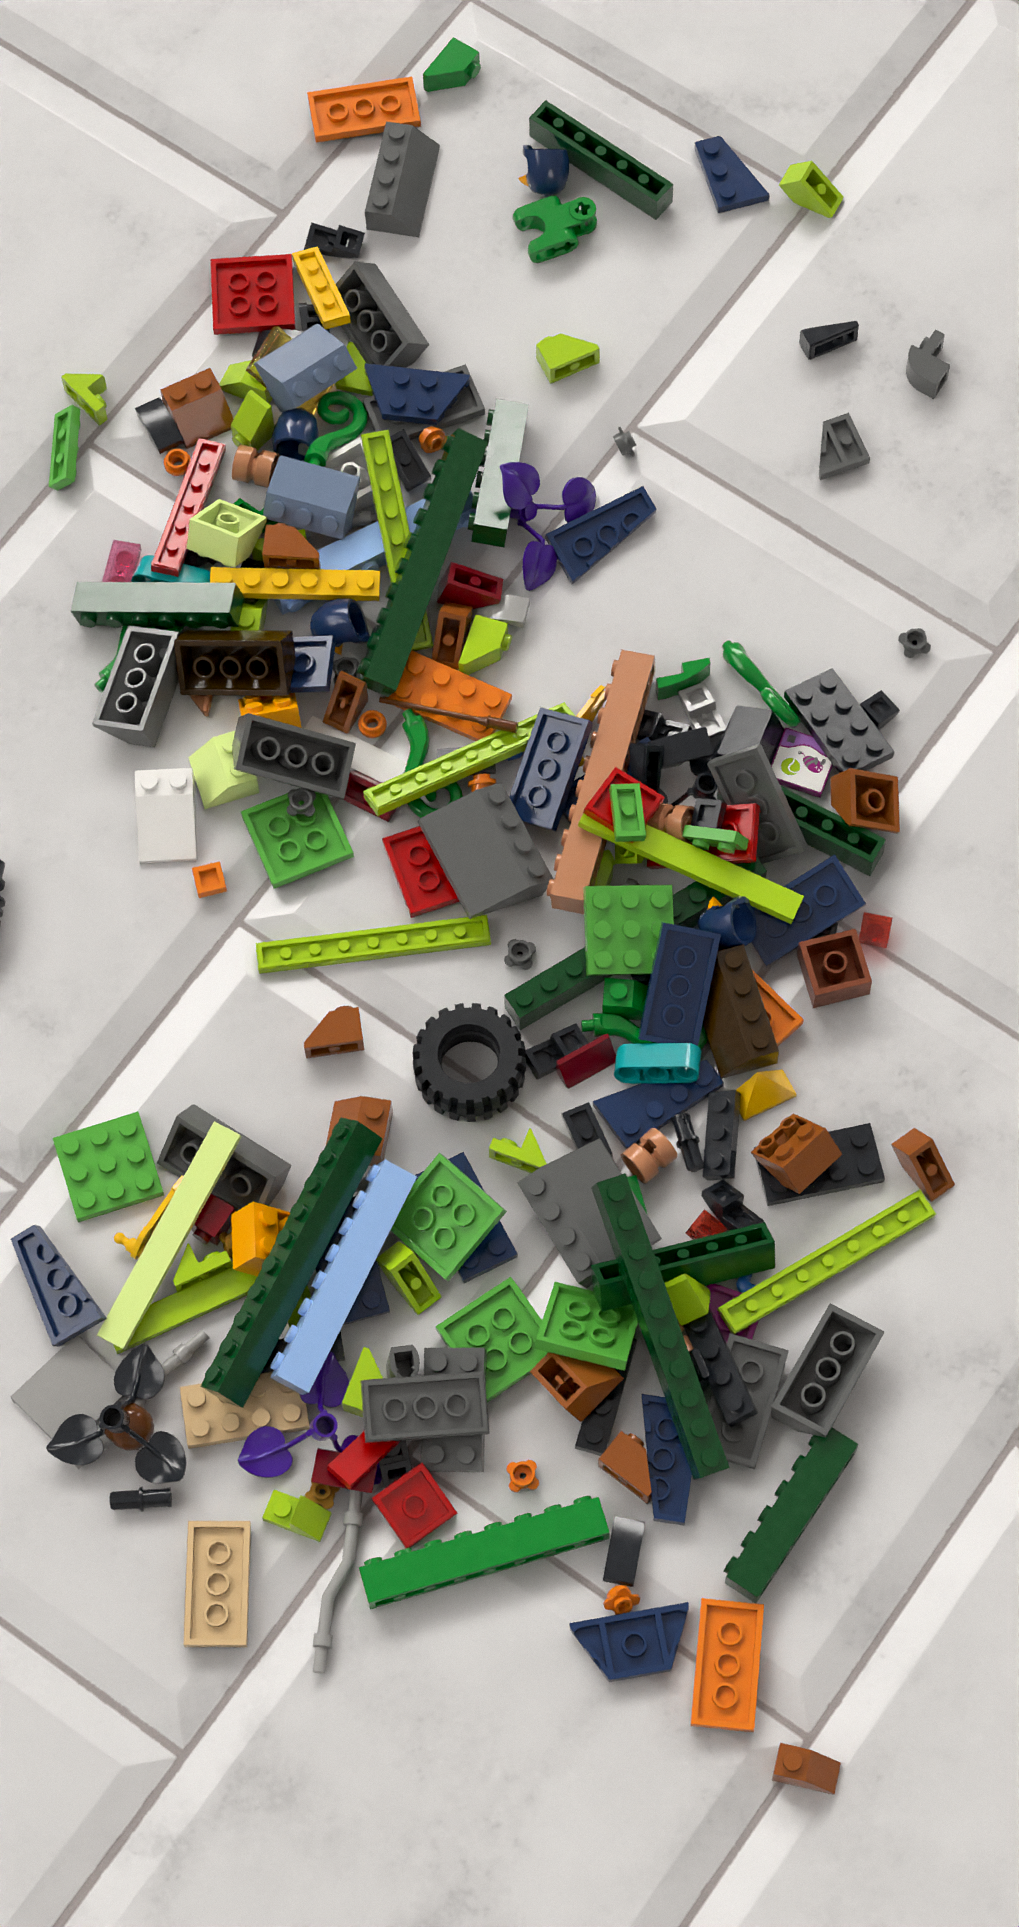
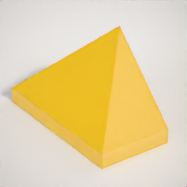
[736,1069,797,1121]

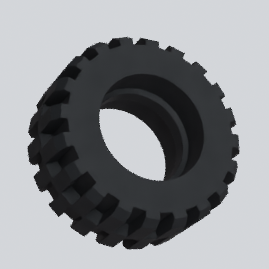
[412,1003,526,1122]

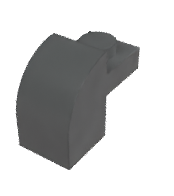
[906,329,950,399]

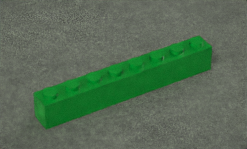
[359,1496,610,1609]

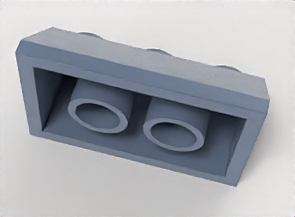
[254,324,357,412]
[263,455,360,539]

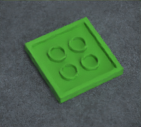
[241,792,354,889]
[583,885,674,976]
[53,1111,164,1223]
[391,1153,507,1281]
[435,1277,548,1403]
[535,1282,638,1371]

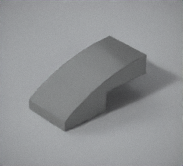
[471,594,530,628]
[678,682,727,738]

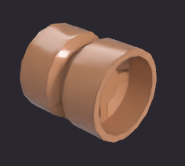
[232,444,279,488]
[647,804,694,844]
[621,1128,678,1184]

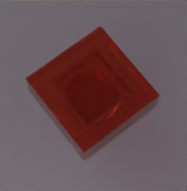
[859,912,893,948]
[685,1209,727,1240]

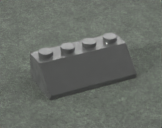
[365,121,440,238]
[336,261,429,368]
[92,625,180,748]
[232,713,356,799]
[157,1104,292,1211]
[771,1303,884,1438]

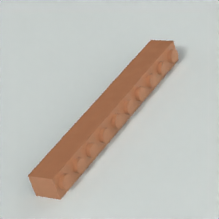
[547,649,656,914]

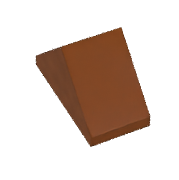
[322,671,369,734]

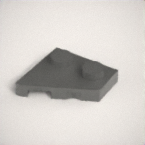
[819,413,870,480]

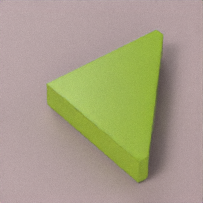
[335,341,373,396]

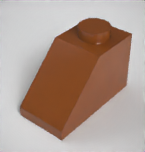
[262,523,321,569]
[432,601,473,670]
[304,1006,365,1059]
[891,1128,955,1202]
[598,1431,652,1504]
[772,1743,841,1795]

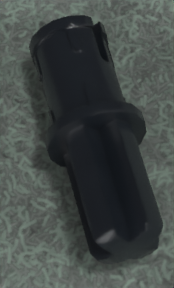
[671,1113,704,1172]
[109,1486,172,1512]

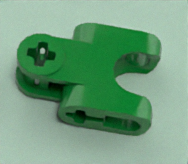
[512,196,597,263]

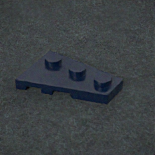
[694,136,770,213]

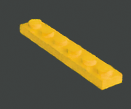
[210,567,381,601]

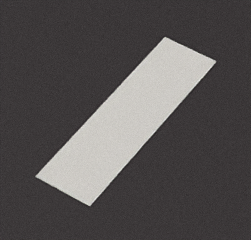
[304,716,407,783]

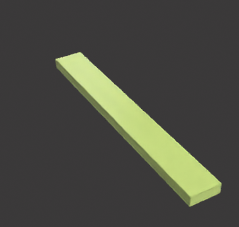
[97,1121,242,1350]

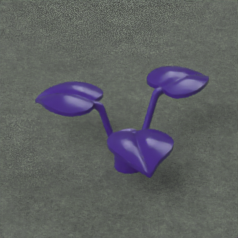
[500,462,596,591]
[237,1352,382,1485]

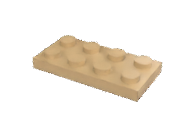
[180,1372,310,1449]
[183,1521,251,1647]

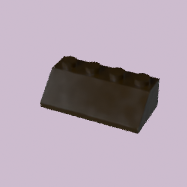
[174,630,296,696]
[703,944,779,1079]

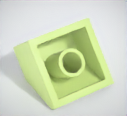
[187,499,267,567]
[188,731,260,809]

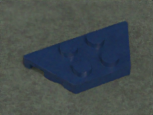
[364,363,470,425]
[569,1602,689,1682]

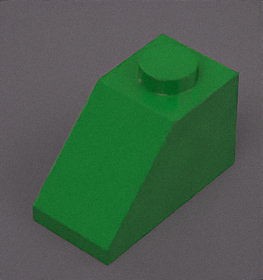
[423,37,481,92]
[602,978,648,1021]

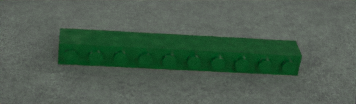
[357,428,488,697]
[504,856,767,1031]
[200,1117,383,1408]
[591,1173,730,1480]

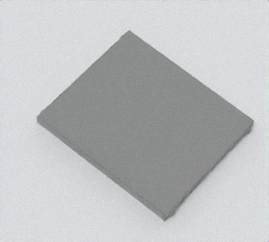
[11,1336,124,1439]

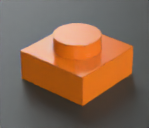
[192,861,227,898]

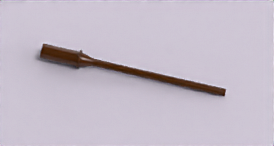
[379,697,518,733]

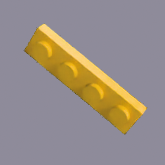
[292,246,351,329]

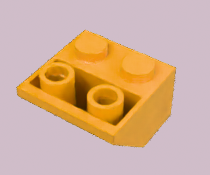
[238,693,302,728]
[231,1201,290,1276]

